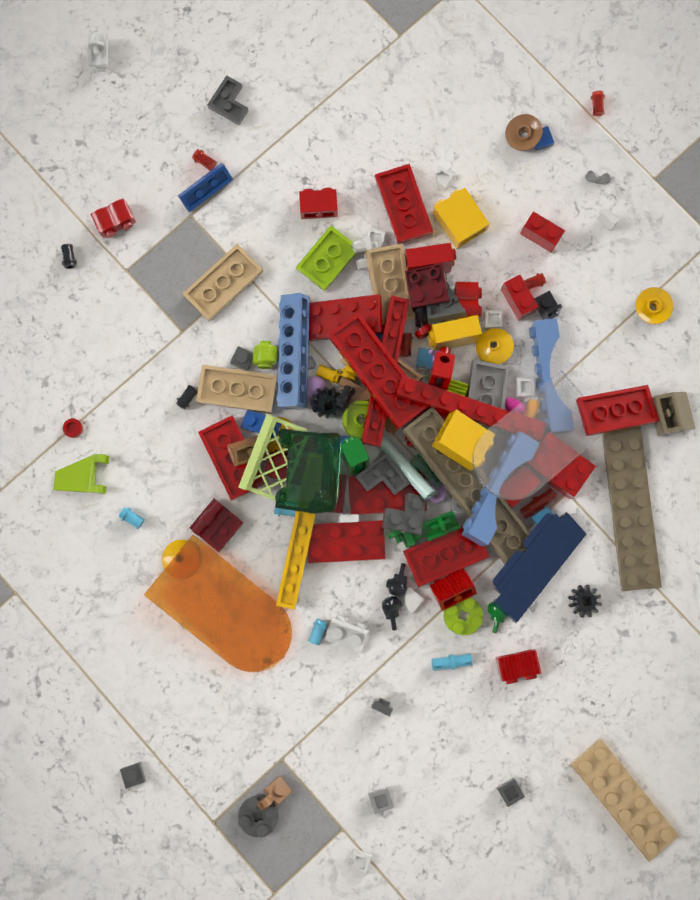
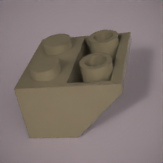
[652,392,696,437]

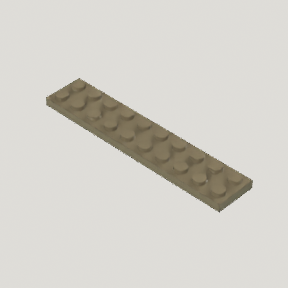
[402,407,530,564]
[602,426,662,591]

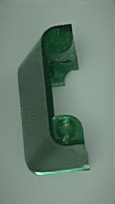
[275,429,341,514]

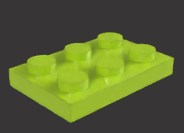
[296,226,358,292]

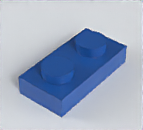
[240,410,281,438]

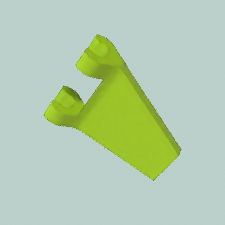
[53,454,110,494]

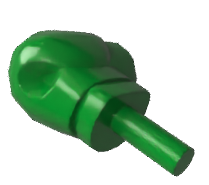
[488,603,507,634]

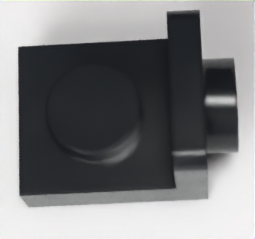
[534,290,563,320]

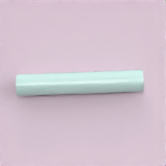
[379,436,435,500]

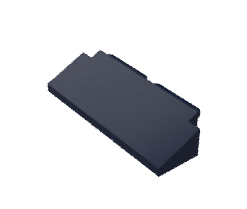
[491,512,587,623]

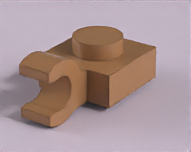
[257,776,292,810]

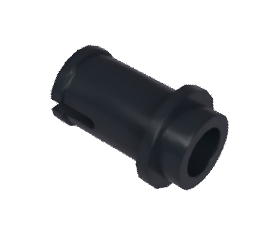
[61,244,77,269]
[412,306,427,328]
[176,385,198,410]
[334,385,355,411]

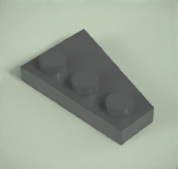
[426,281,467,324]

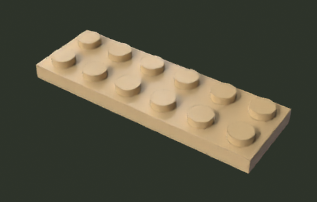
[570,738,679,862]

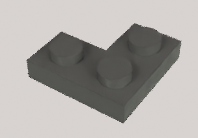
[207,75,249,125]
[355,453,410,496]
[382,493,426,536]

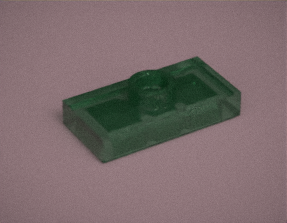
[410,452,442,489]

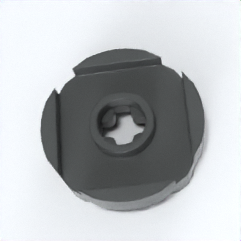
[238,794,278,838]

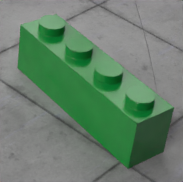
[341,436,370,476]

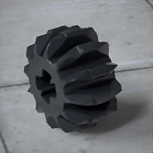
[310,386,340,419]
[568,585,602,618]

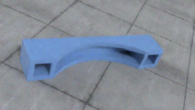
[529,318,574,435]
[462,432,539,547]

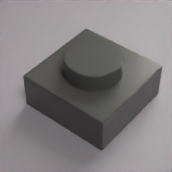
[230,346,253,371]
[371,698,393,717]
[120,762,146,789]
[497,778,525,807]

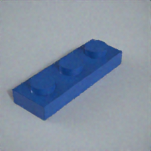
[178,163,234,212]

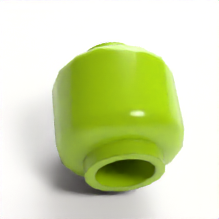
[253,341,278,369]

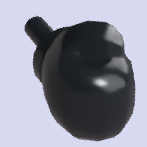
[386,563,408,597]
[382,596,403,631]

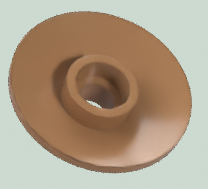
[505,114,543,151]

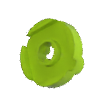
[342,400,369,440]
[443,597,483,635]

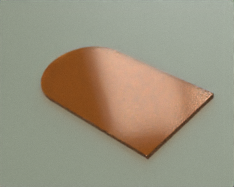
[144,534,292,672]

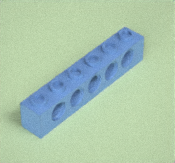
[276,293,310,410]

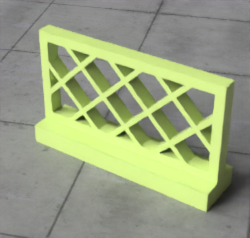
[239,414,311,503]

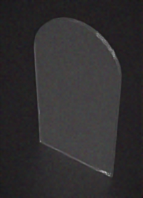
[473,370,605,500]

